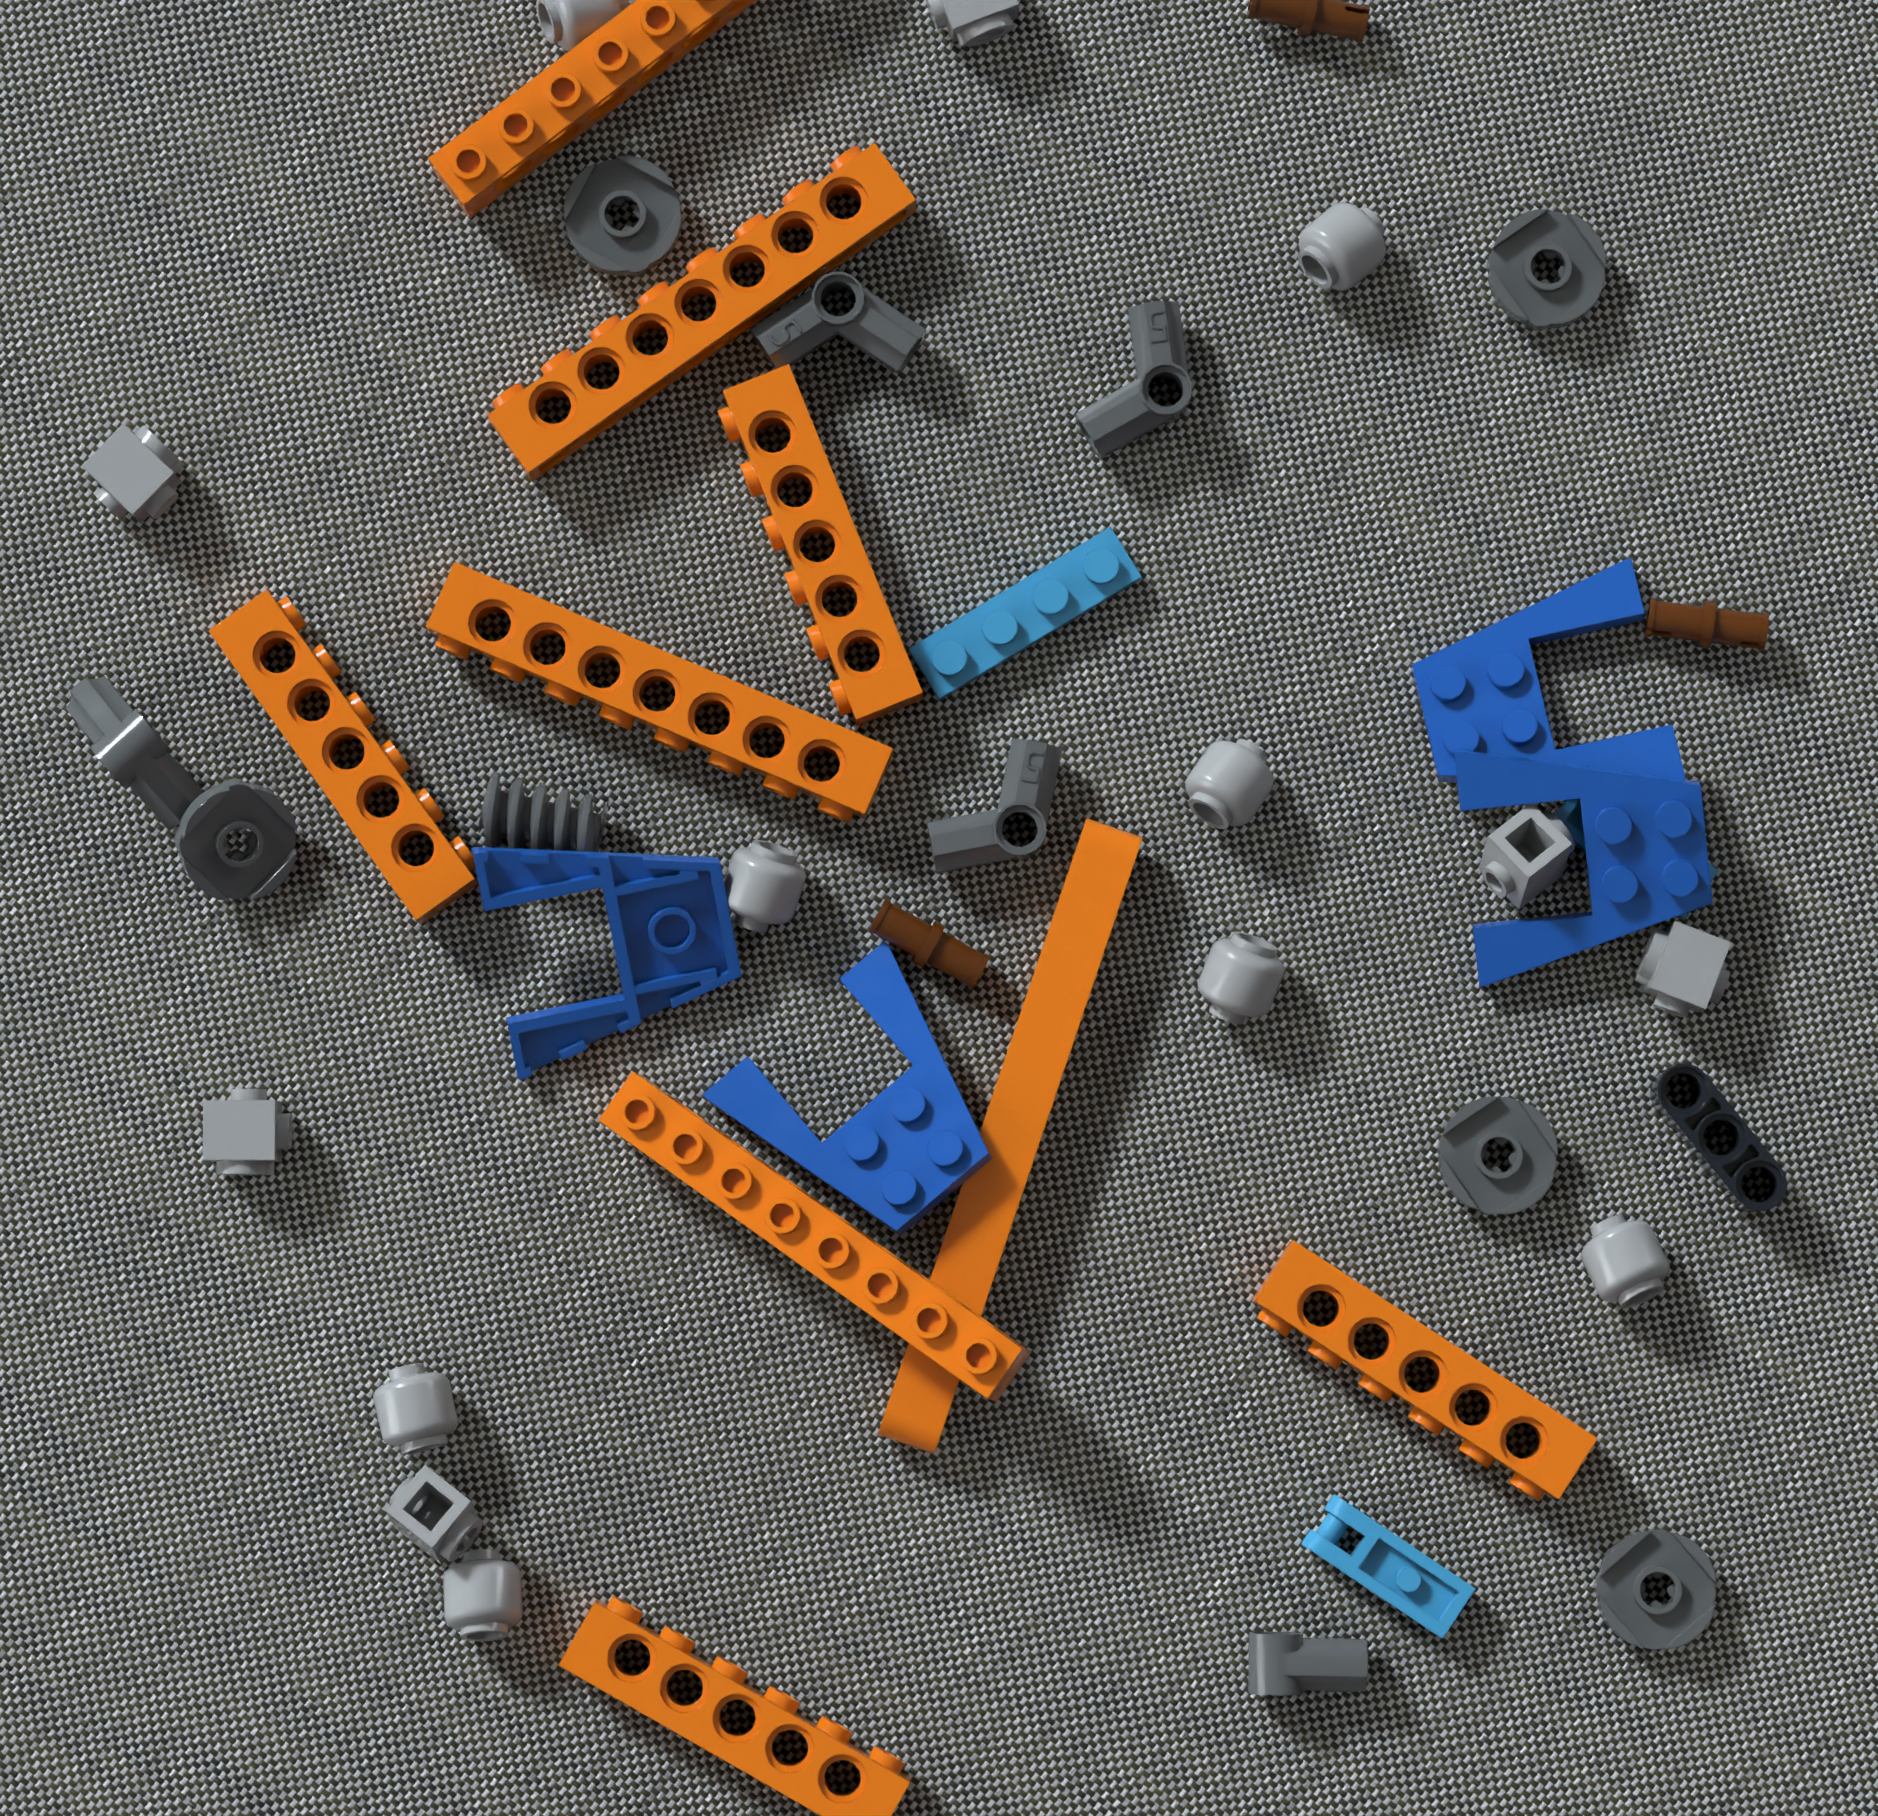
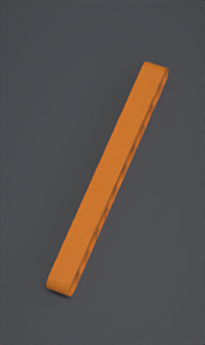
[877,818,1143,1454]

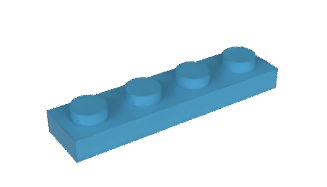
[908,527,1142,701]

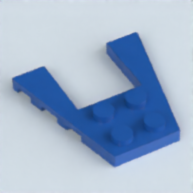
[1412,558,1686,782]
[1454,748,1713,987]
[472,847,742,1080]
[702,941,992,1236]

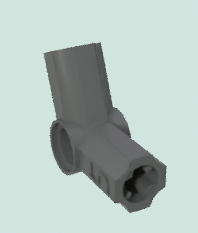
[750,272,926,374]
[1075,300,1192,460]
[66,676,203,829]
[927,738,1062,874]

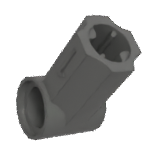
[1248,1631,1368,1696]

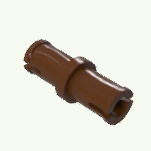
[1247,0,1370,43]
[1645,598,1769,651]
[868,899,990,989]

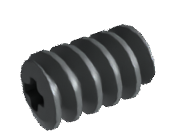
[478,772,609,852]

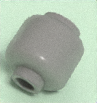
[536,0,628,52]
[1298,202,1386,291]
[1185,739,1274,829]
[724,840,806,933]
[1197,931,1285,1024]
[1581,1215,1670,1308]
[373,1363,458,1455]
[443,1549,523,1642]

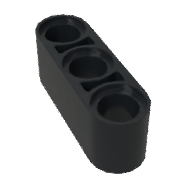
[1650,1064,1787,1213]

